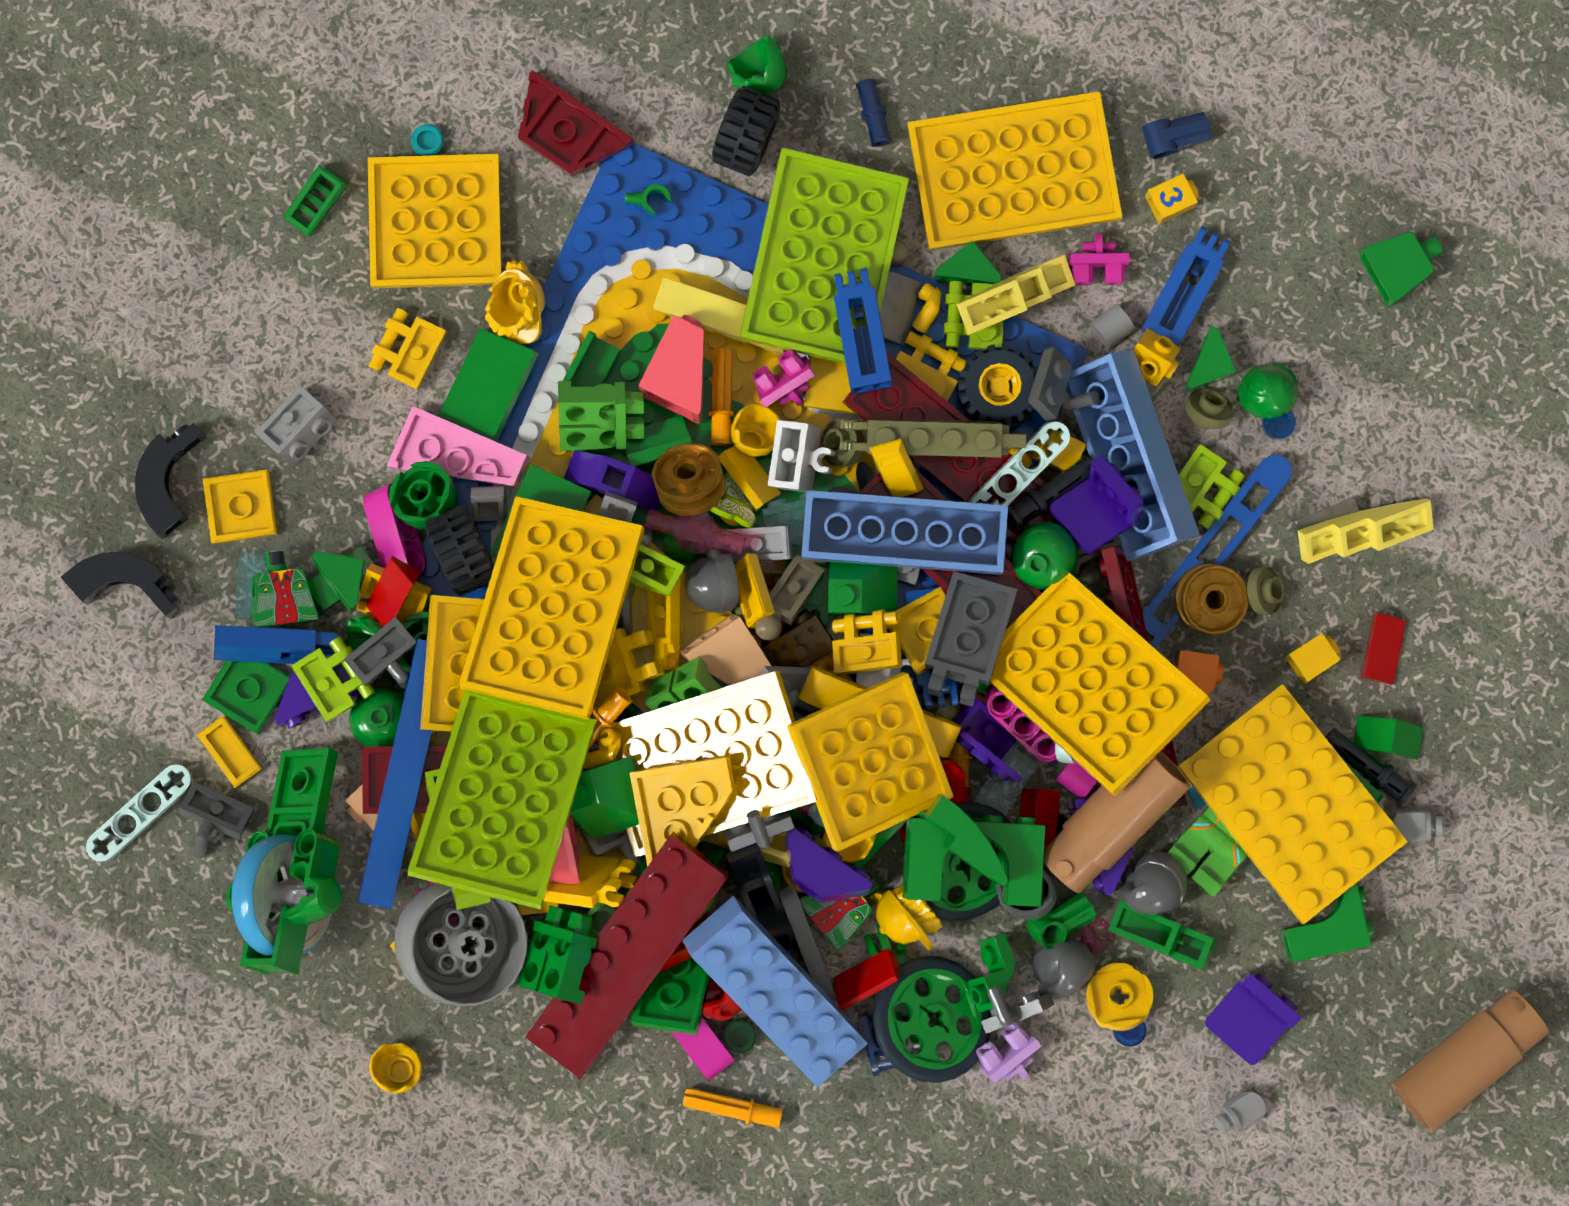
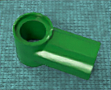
[1026,892,1096,950]

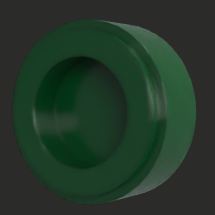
[723,1020,756,1053]

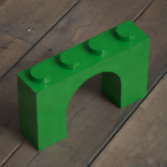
[902,811,1045,907]
[1281,883,1374,963]

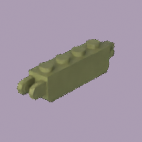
[840,418,1026,458]

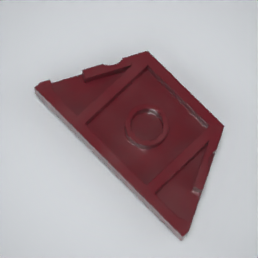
[518,70,634,177]

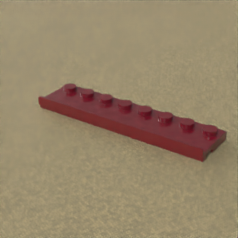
[525,832,729,1080]

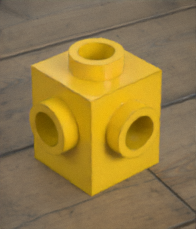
[1133,328,1181,387]

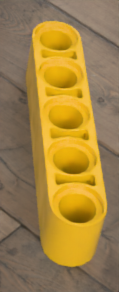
[798,666,962,758]

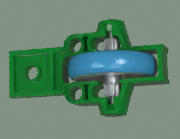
[226,748,342,975]

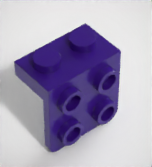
[1050,455,1143,554]
[953,698,1023,783]
[1205,973,1301,1065]

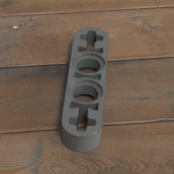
[778,885,837,1001]

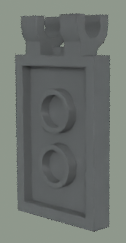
[925,571,1018,707]

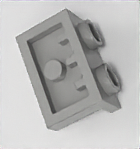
[255,385,337,467]

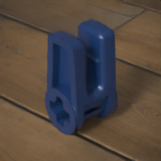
[859,1013,895,1077]

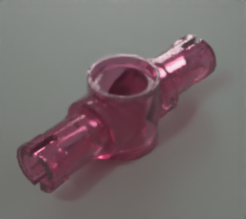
[645,509,746,555]

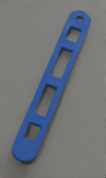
[1143,455,1292,649]

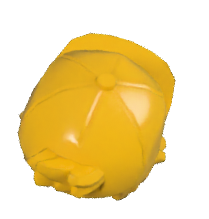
[485,260,546,345]
[870,885,943,951]

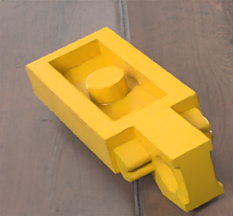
[647,578,680,671]

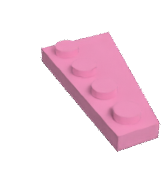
[387,406,530,487]

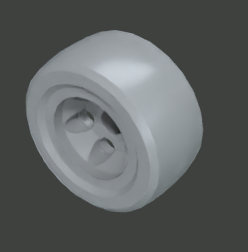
[395,883,527,1007]

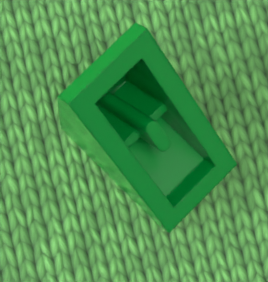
[934,241,1001,285]
[1183,326,1236,393]
[312,552,364,614]
[1353,716,1423,760]

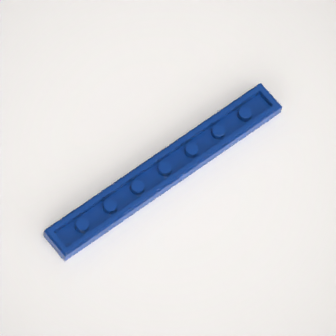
[357,639,432,909]

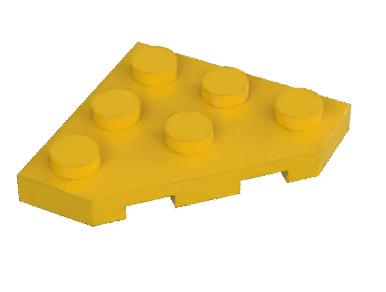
[630,756,736,866]

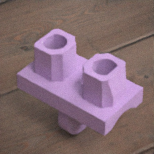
[976,1023,1042,1084]

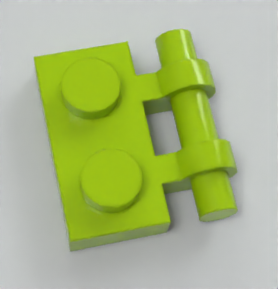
[944,281,1003,350]
[1178,444,1245,530]
[291,636,376,723]

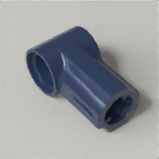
[1142,112,1211,159]

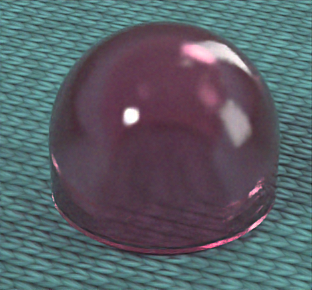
[1080,917,1115,952]

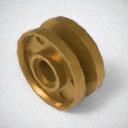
[652,443,726,516]
[1173,563,1249,634]

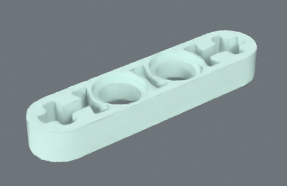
[969,421,1070,505]
[86,764,193,862]

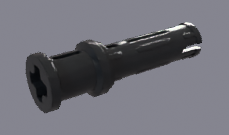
[1007,455,1092,532]
[1325,727,1417,807]

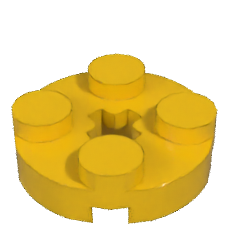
[1086,963,1153,1031]

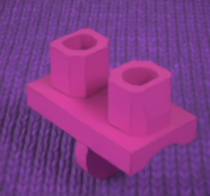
[1068,233,1130,286]
[752,350,815,408]

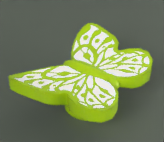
[710,472,760,528]

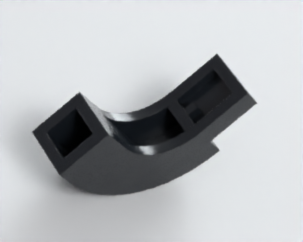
[135,423,207,539]
[60,552,181,619]
[725,843,798,951]

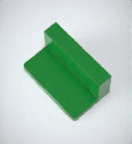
[563,331,621,387]
[625,415,692,469]

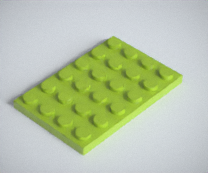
[739,148,909,364]
[408,690,596,909]

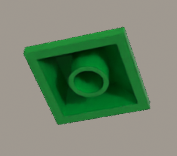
[828,562,898,615]
[570,756,639,839]

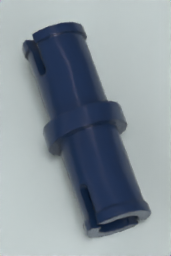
[856,79,891,147]

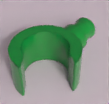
[625,184,671,216]

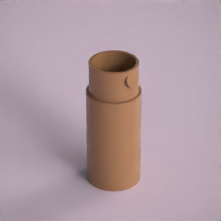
[1043,751,1191,893]
[1391,989,1549,1134]

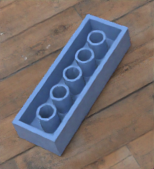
[1066,349,1200,561]
[802,490,1008,575]
[683,895,868,1087]

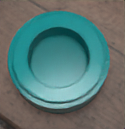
[411,124,444,156]

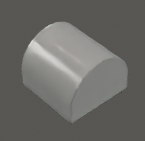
[1089,304,1135,351]
[470,486,506,521]

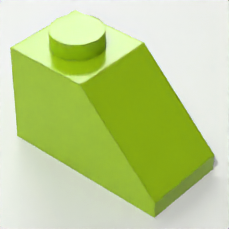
[631,544,685,597]

